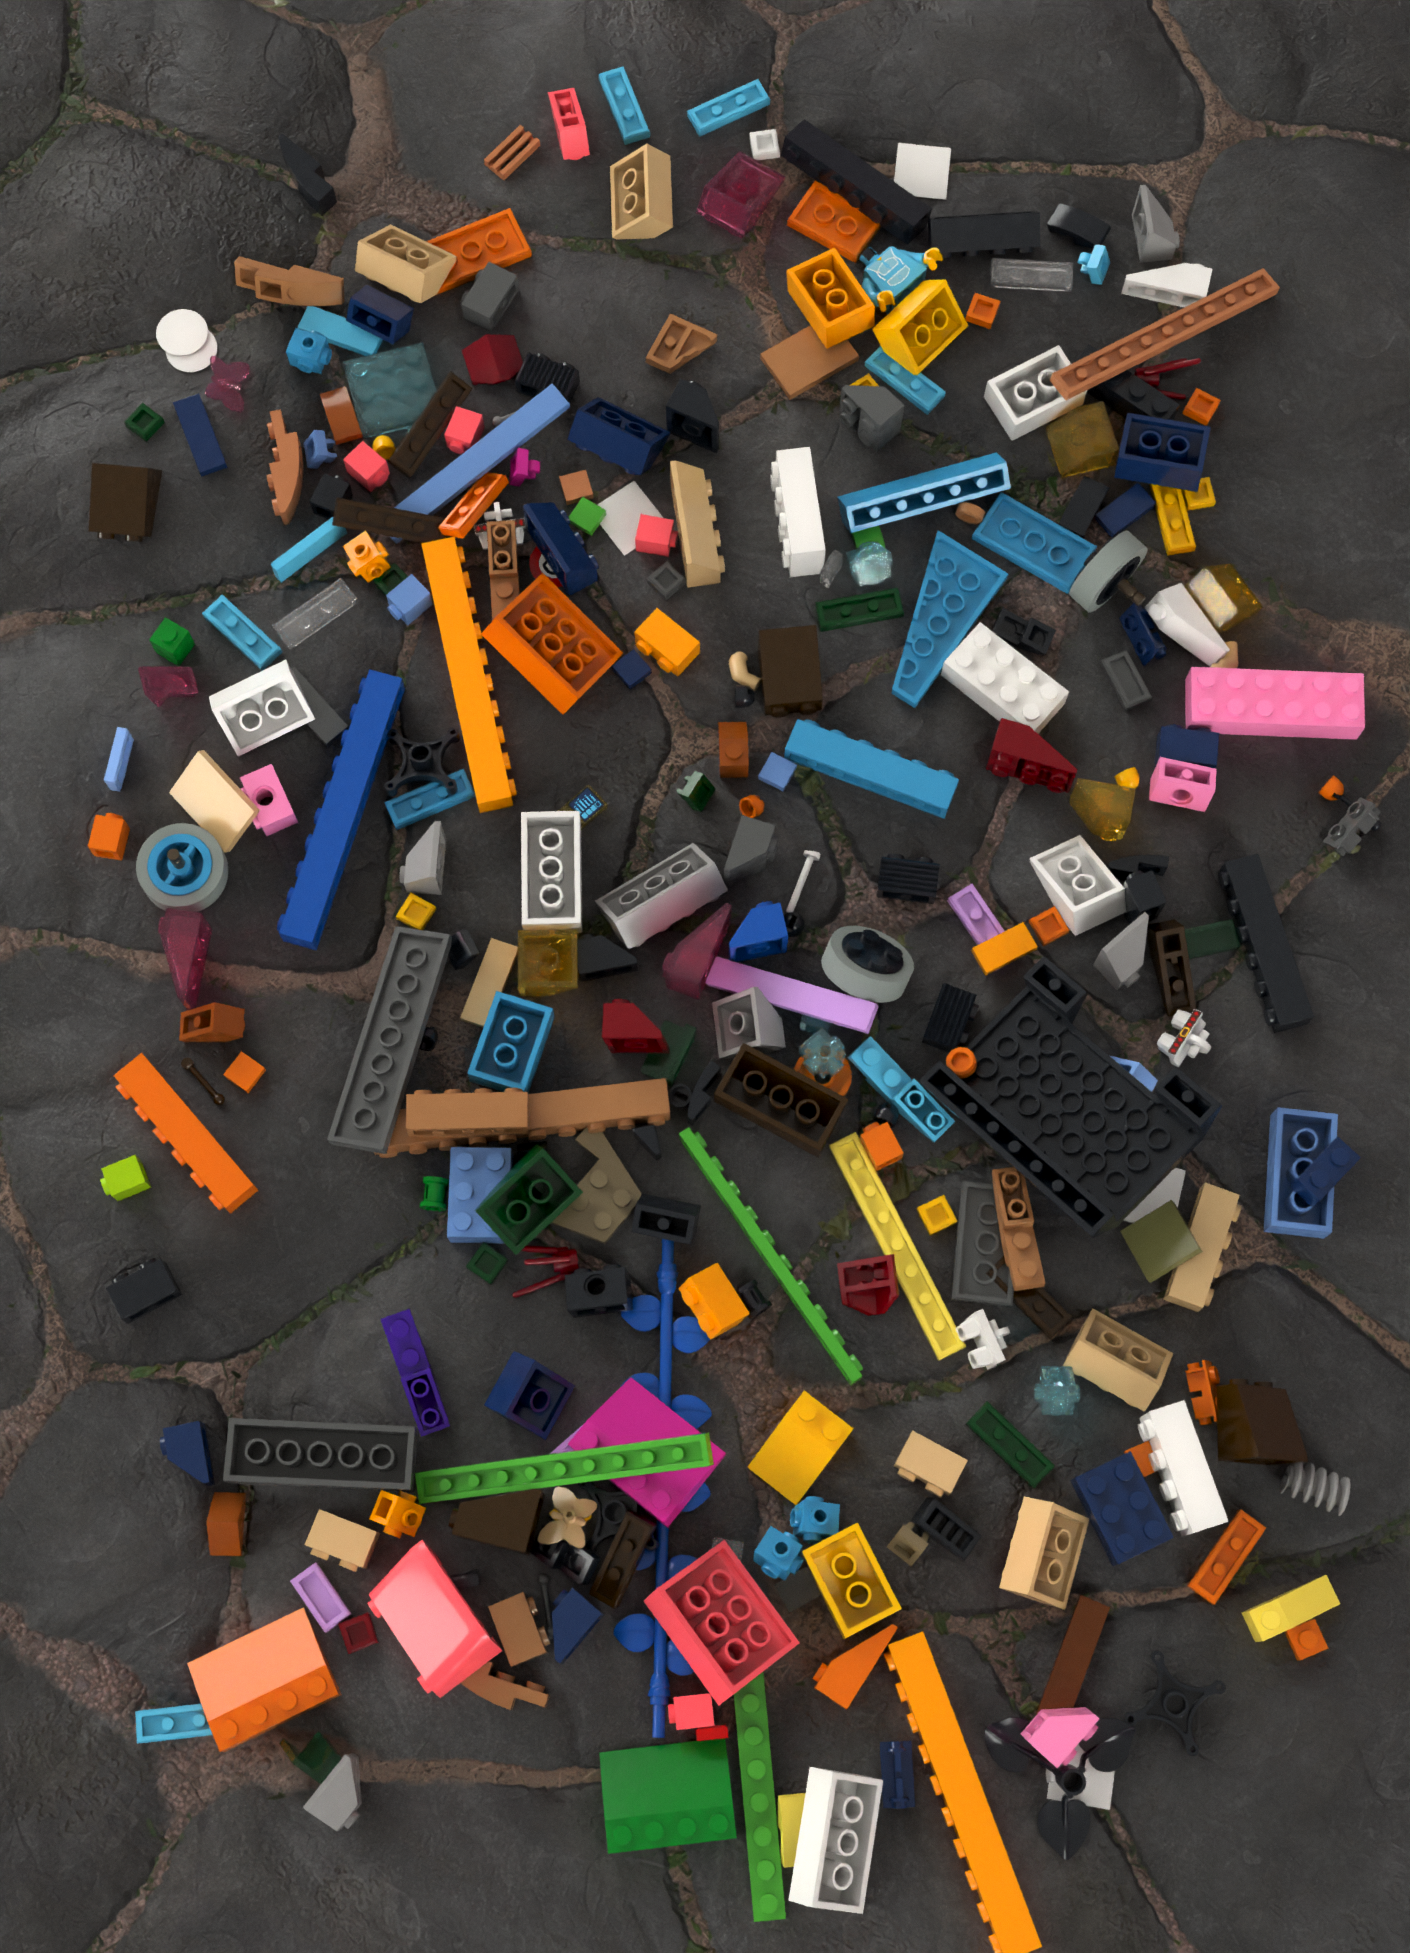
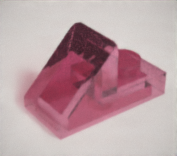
[138,666,199,707]

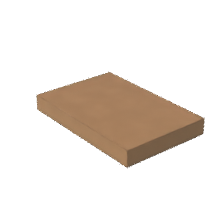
[760,325,859,400]

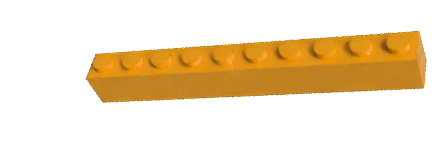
[421,537,517,813]
[883,1631,1042,1953]

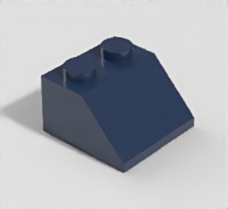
[484,1351,575,1440]
[552,1588,604,1664]

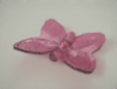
[205,356,250,412]

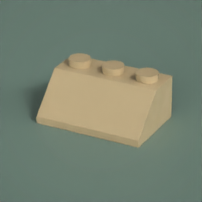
[610,144,673,240]
[355,224,457,303]
[1063,1308,1173,1412]
[999,1496,1089,1610]

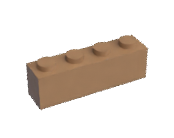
[406,1088,530,1137]

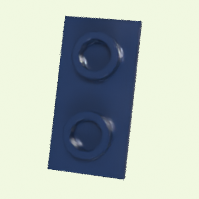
[1119,603,1167,666]
[879,1741,915,1809]

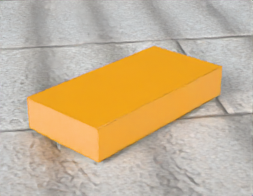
[971,922,1038,976]

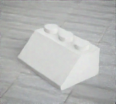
[209,660,315,756]

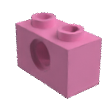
[1149,757,1217,812]
[240,764,298,836]

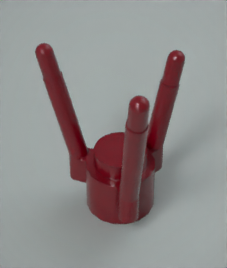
[1134,358,1201,400]
[512,1245,579,1298]

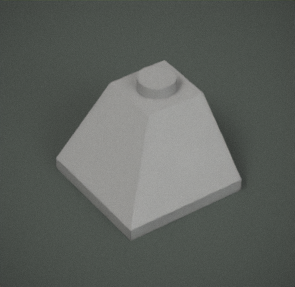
[1132,185,1180,263]
[399,821,446,895]
[1093,912,1149,990]
[712,987,786,1060]
[303,1753,362,1831]

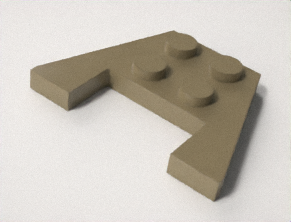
[550,1128,642,1244]

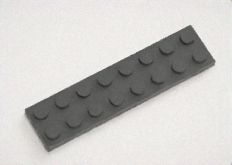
[327,926,452,1154]

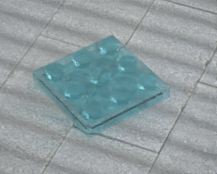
[343,342,436,439]

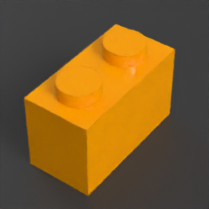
[635,608,700,677]
[678,1262,750,1340]

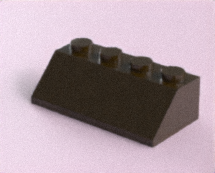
[714,1043,848,1158]

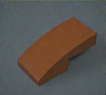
[320,386,363,445]

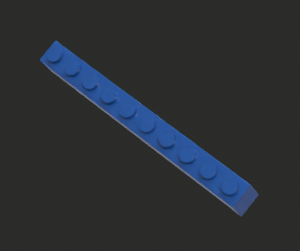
[277,669,405,951]

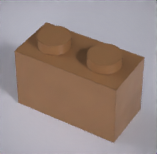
[488,1592,551,1667]

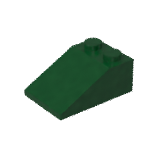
[475,1145,583,1255]

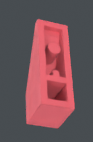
[548,88,590,160]

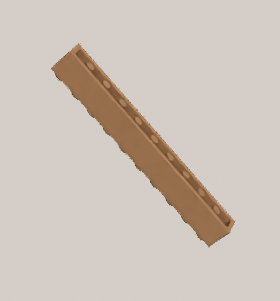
[374,1078,671,1158]

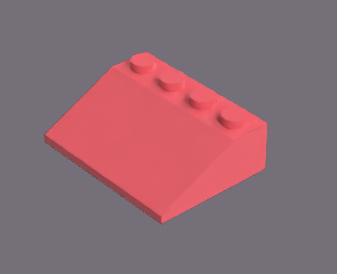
[644,1539,800,1706]

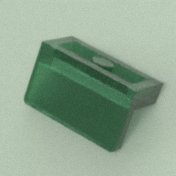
[641,1020,697,1087]
[279,1731,342,1784]

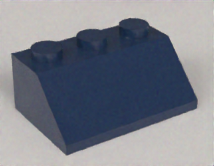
[567,397,671,476]
[1114,413,1211,492]
[523,502,599,596]

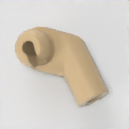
[1210,641,1239,668]
[729,652,761,691]

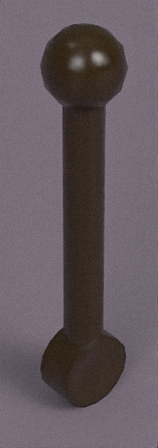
[181,1057,225,1105]

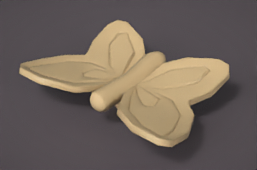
[537,1486,598,1549]

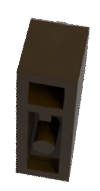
[1147,919,1197,1017]

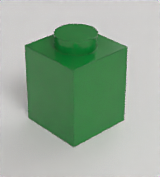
[149,617,195,666]

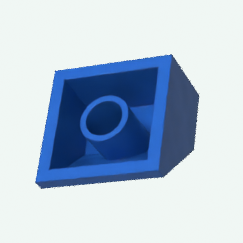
[728,901,788,963]

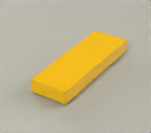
[1149,484,1196,556]

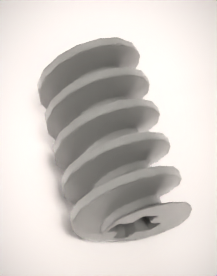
[1279,1463,1351,1516]

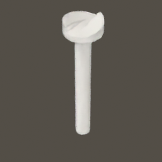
[786,850,821,913]

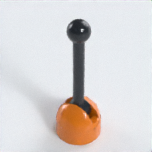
[1318,775,1381,830]

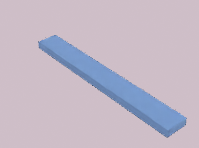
[390,383,570,544]

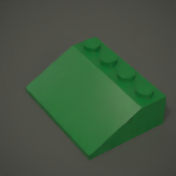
[599,1738,737,1854]

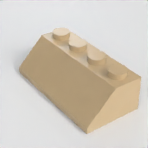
[670,460,725,588]

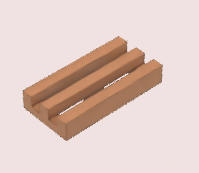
[484,125,540,180]

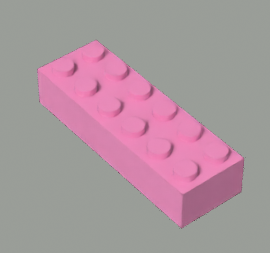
[1185,667,1365,740]

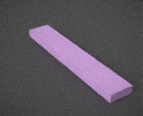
[705,956,879,1034]

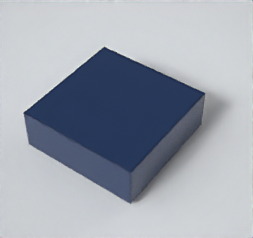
[612,649,652,689]

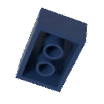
[1070,1451,1174,1566]

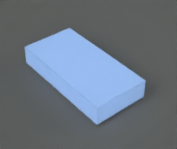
[104,727,134,792]

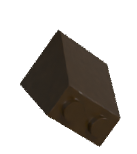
[89,463,162,542]
[758,625,823,718]
[1217,1379,1308,1466]
[449,1489,545,1556]

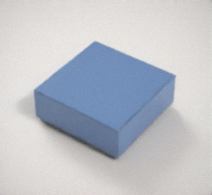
[758,752,797,792]

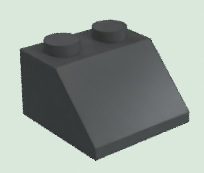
[724,815,779,888]

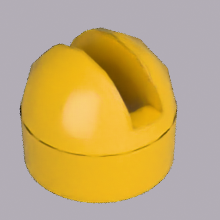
[372,435,396,460]
[1114,767,1140,791]

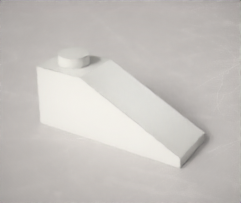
[1121,263,1212,307]
[1144,583,1230,666]

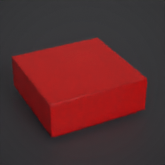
[696,1724,729,1741]

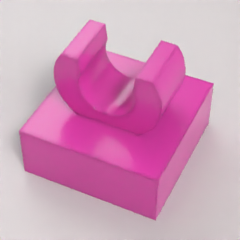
[509,448,540,487]

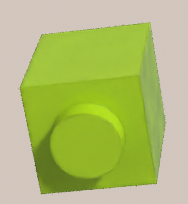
[100,1155,152,1201]

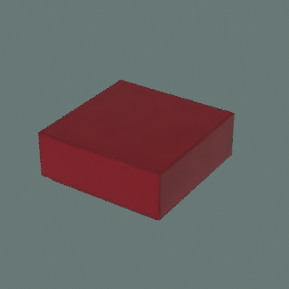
[338,1612,379,1654]

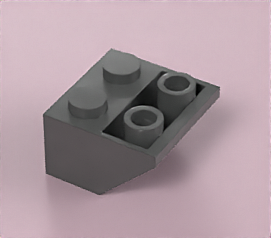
[839,385,905,452]

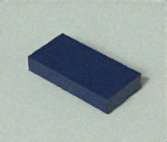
[1094,483,1156,537]

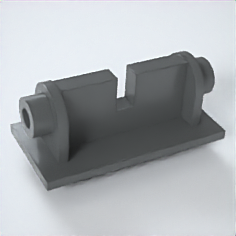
[1323,797,1381,857]

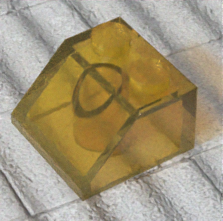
[1046,401,1119,478]
[1184,563,1263,632]
[1069,778,1136,841]
[518,929,578,996]

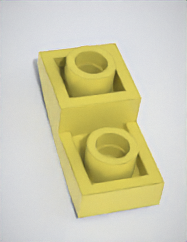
[777,1793,806,1868]

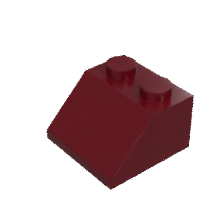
[602,999,670,1053]

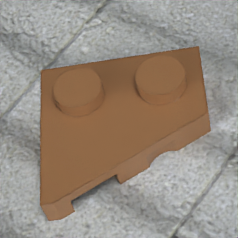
[646,314,717,374]

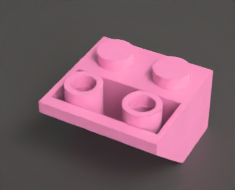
[1020,1707,1099,1768]

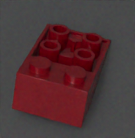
[986,718,1078,793]

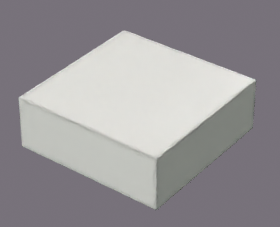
[749,129,780,161]

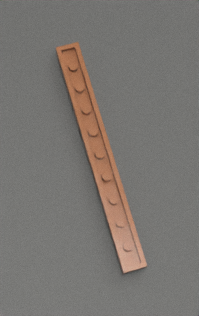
[1049,268,1280,401]

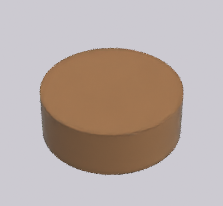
[955,502,985,524]

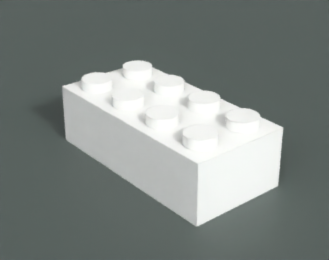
[770,447,826,577]
[941,622,1069,734]
[521,811,582,934]
[1138,1400,1229,1537]
[789,1767,883,1914]

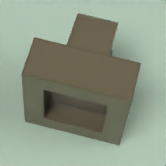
[887,1522,929,1566]

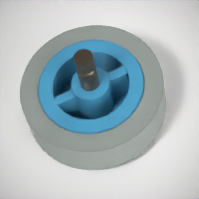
[136,823,228,914]

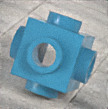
[286,328,332,374]
[790,1496,840,1544]
[753,1526,804,1581]

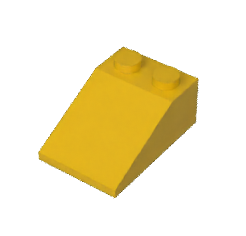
[747,1390,854,1505]
[802,1522,902,1639]

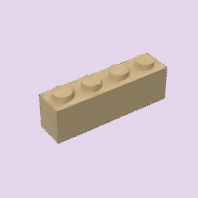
[1163,1182,1241,1312]

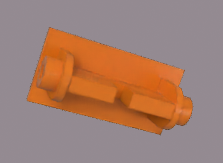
[1185,1360,1220,1426]

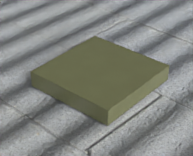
[1120,1200,1202,1283]

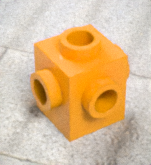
[343,531,391,583]
[369,1490,426,1539]

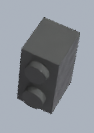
[460,262,519,332]

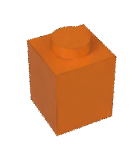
[88,813,130,861]
[859,1122,904,1172]

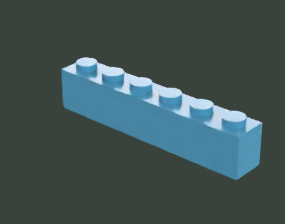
[838,452,1011,533]
[784,719,959,819]

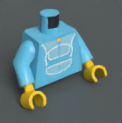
[859,246,943,314]

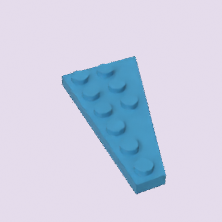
[891,530,1008,708]

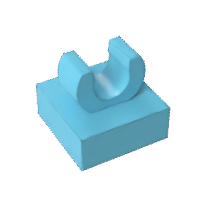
[1077,245,1110,285]

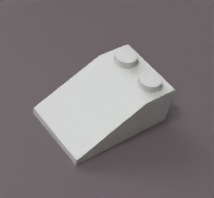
[1030,835,1126,936]

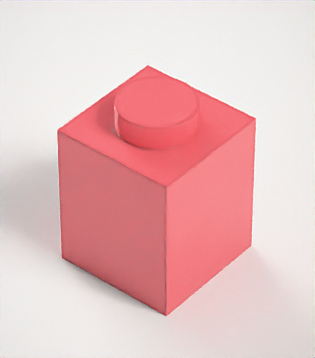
[444,406,485,455]
[343,441,390,493]
[635,514,678,557]
[668,1693,715,1730]

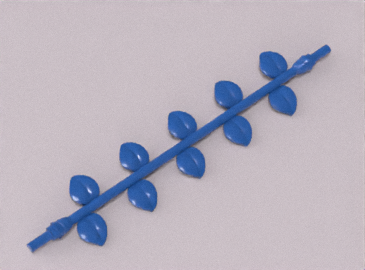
[613,1239,712,1738]

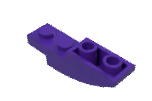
[380,1308,450,1437]

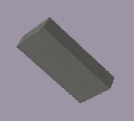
[1100,649,1152,712]

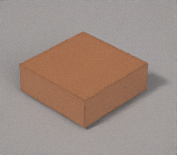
[559,470,593,505]

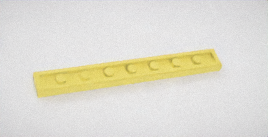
[829,1132,966,1361]

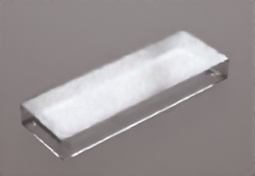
[990,258,1073,292]
[272,578,358,650]

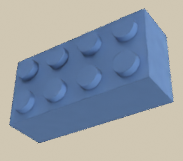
[1263,1107,1338,1239]

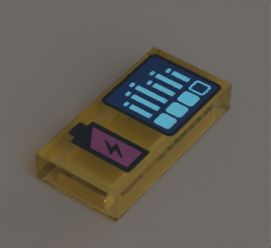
[558,784,608,830]

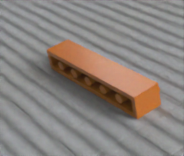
[113,1053,258,1214]

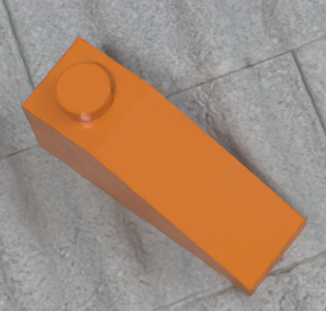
[812,1624,898,1710]

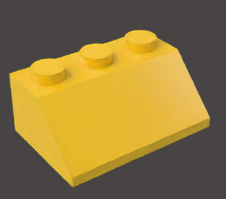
[872,279,968,375]

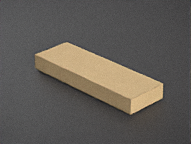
[460,938,519,1028]

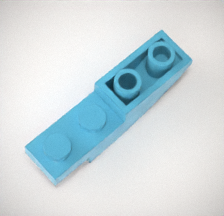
[847,1036,955,1142]

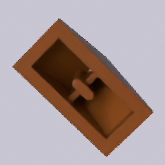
[206,1492,246,1556]

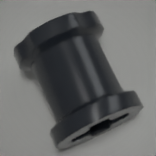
[736,1279,772,1320]

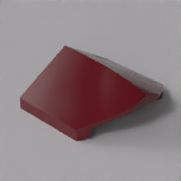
[462,334,523,385]
[837,1254,899,1316]

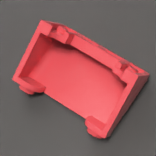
[367,1540,502,1698]

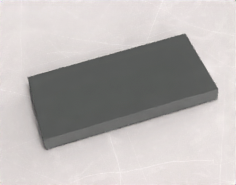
[951,1181,1014,1307]

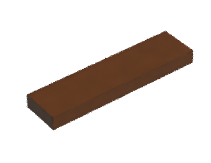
[1035,1595,1110,1715]

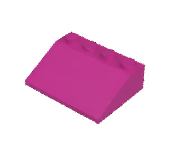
[568,1377,726,1528]

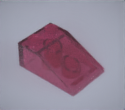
[696,151,785,239]
[662,903,732,1000]
[158,908,212,1010]

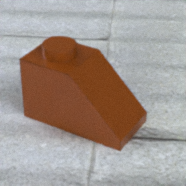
[718,722,749,778]
[179,1002,245,1042]

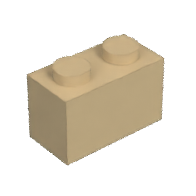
[894,1430,968,1497]
[305,1509,381,1572]

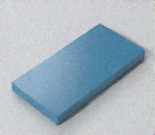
[972,492,1097,594]

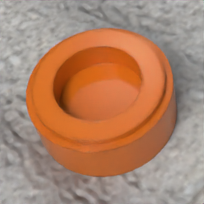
[946,1047,977,1079]

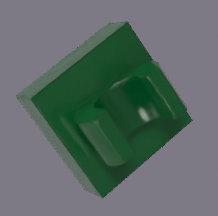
[676,771,716,812]

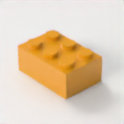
[786,248,875,349]

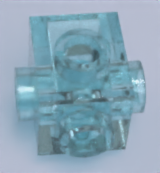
[846,541,893,587]
[799,1028,846,1079]
[1034,1366,1080,1416]

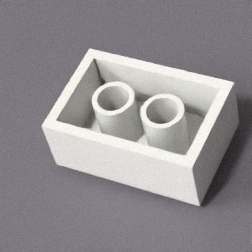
[984,345,1087,441]

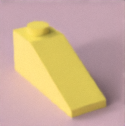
[1241,1575,1340,1642]

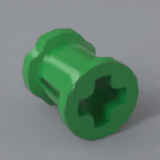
[419,1176,449,1212]

